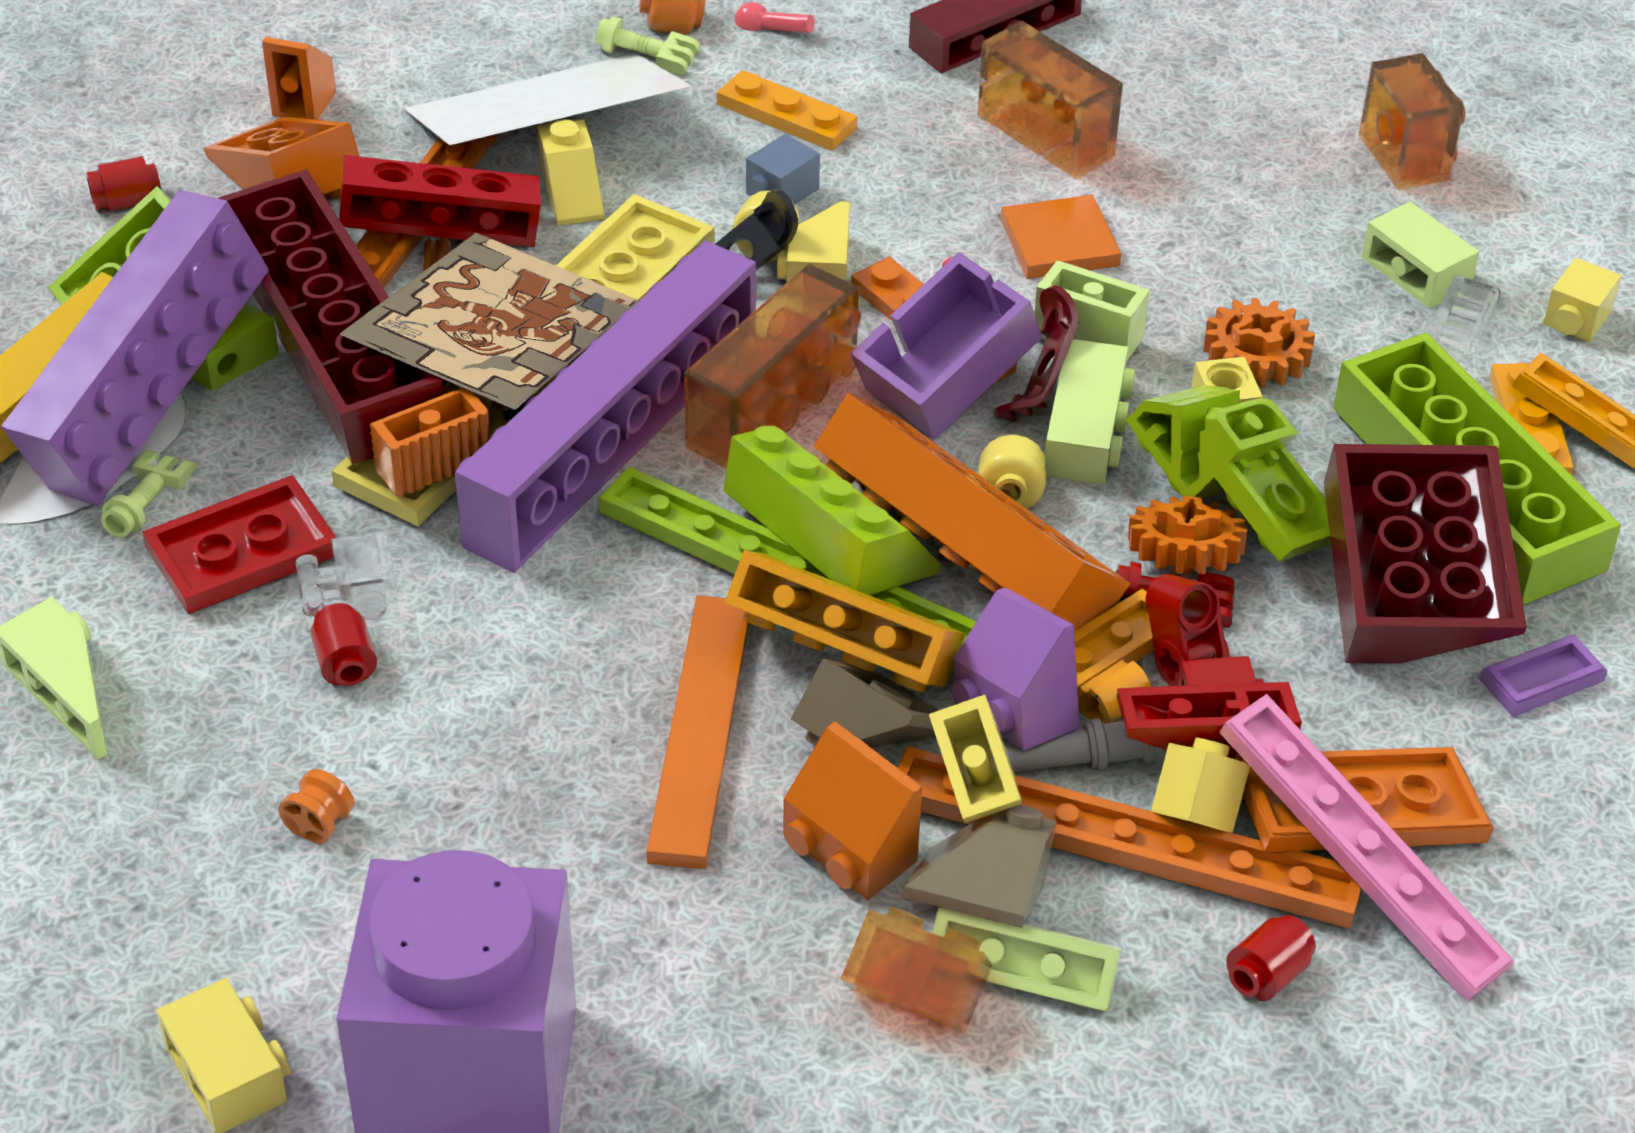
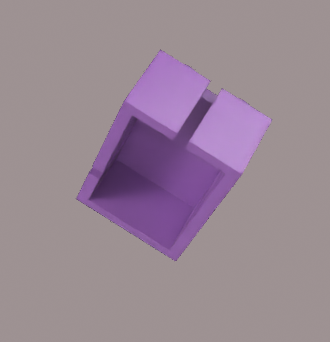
[850,252,1042,440]

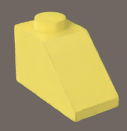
[537,119,604,226]
[777,201,850,299]
[929,695,1022,823]

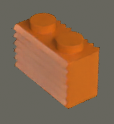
[369,387,490,497]

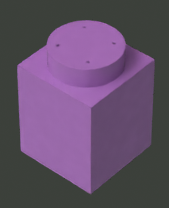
[336,850,577,1133]

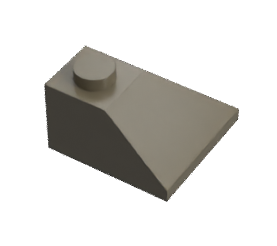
[791,659,939,748]
[903,805,1057,928]

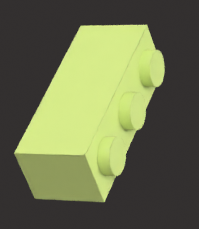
[1045,339,1135,485]

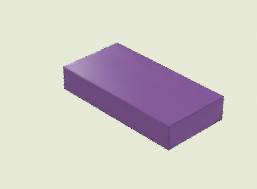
[1480,634,1608,717]

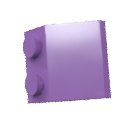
[952,587,1080,751]

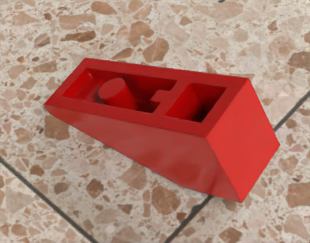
[1116,682,1302,759]

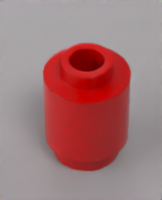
[86,155,161,212]
[310,603,377,686]
[1226,915,1316,1001]

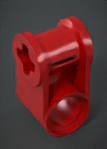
[1145,574,1230,686]

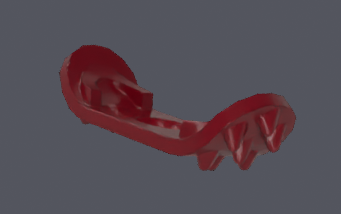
[993,285,1080,422]

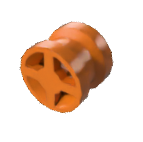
[278,769,355,845]

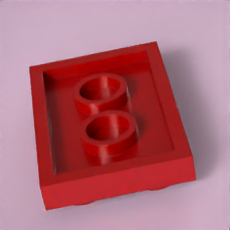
[142,475,340,614]

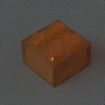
[1358,53,1466,190]

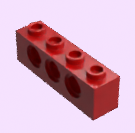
[339,155,541,247]

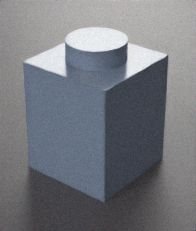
[746,133,820,205]

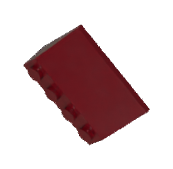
[1323,444,1527,663]

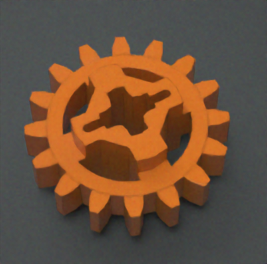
[1203,298,1315,388]
[1128,496,1248,574]

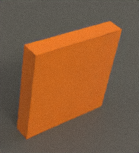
[1000,195,1121,279]

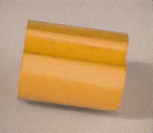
[1077,659,1151,723]

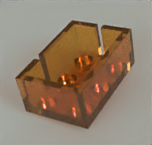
[977,21,1123,179]

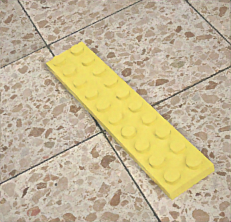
[332,194,715,527]

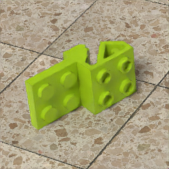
[1125,385,1331,562]

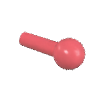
[735,2,815,33]

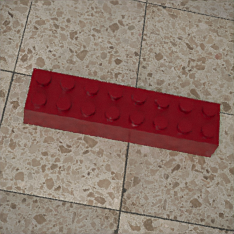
[218,169,445,465]

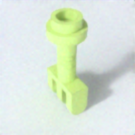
[595,16,700,76]
[101,450,197,538]

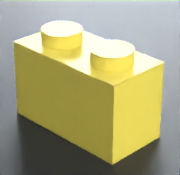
[156,977,291,1133]

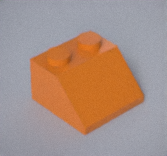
[783,721,922,900]

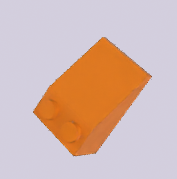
[203,117,360,198]

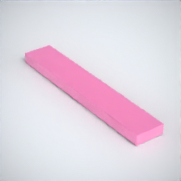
[1220,694,1515,1001]

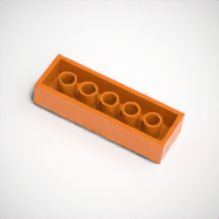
[813,393,1130,631]

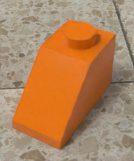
[262,37,336,120]

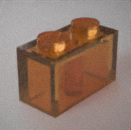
[840,907,993,1034]

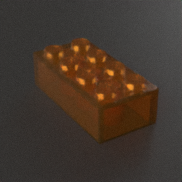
[684,264,861,469]

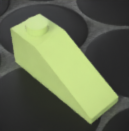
[0,597,107,760]

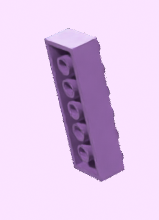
[1,190,269,506]

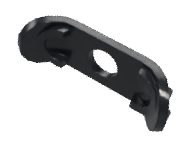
[673,189,798,271]

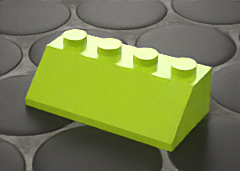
[723,425,941,595]

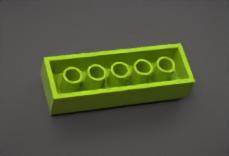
[1333,332,1621,605]

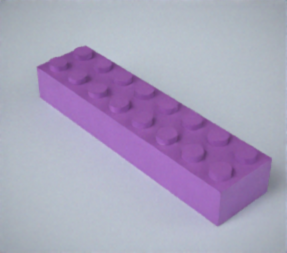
[455,240,756,573]

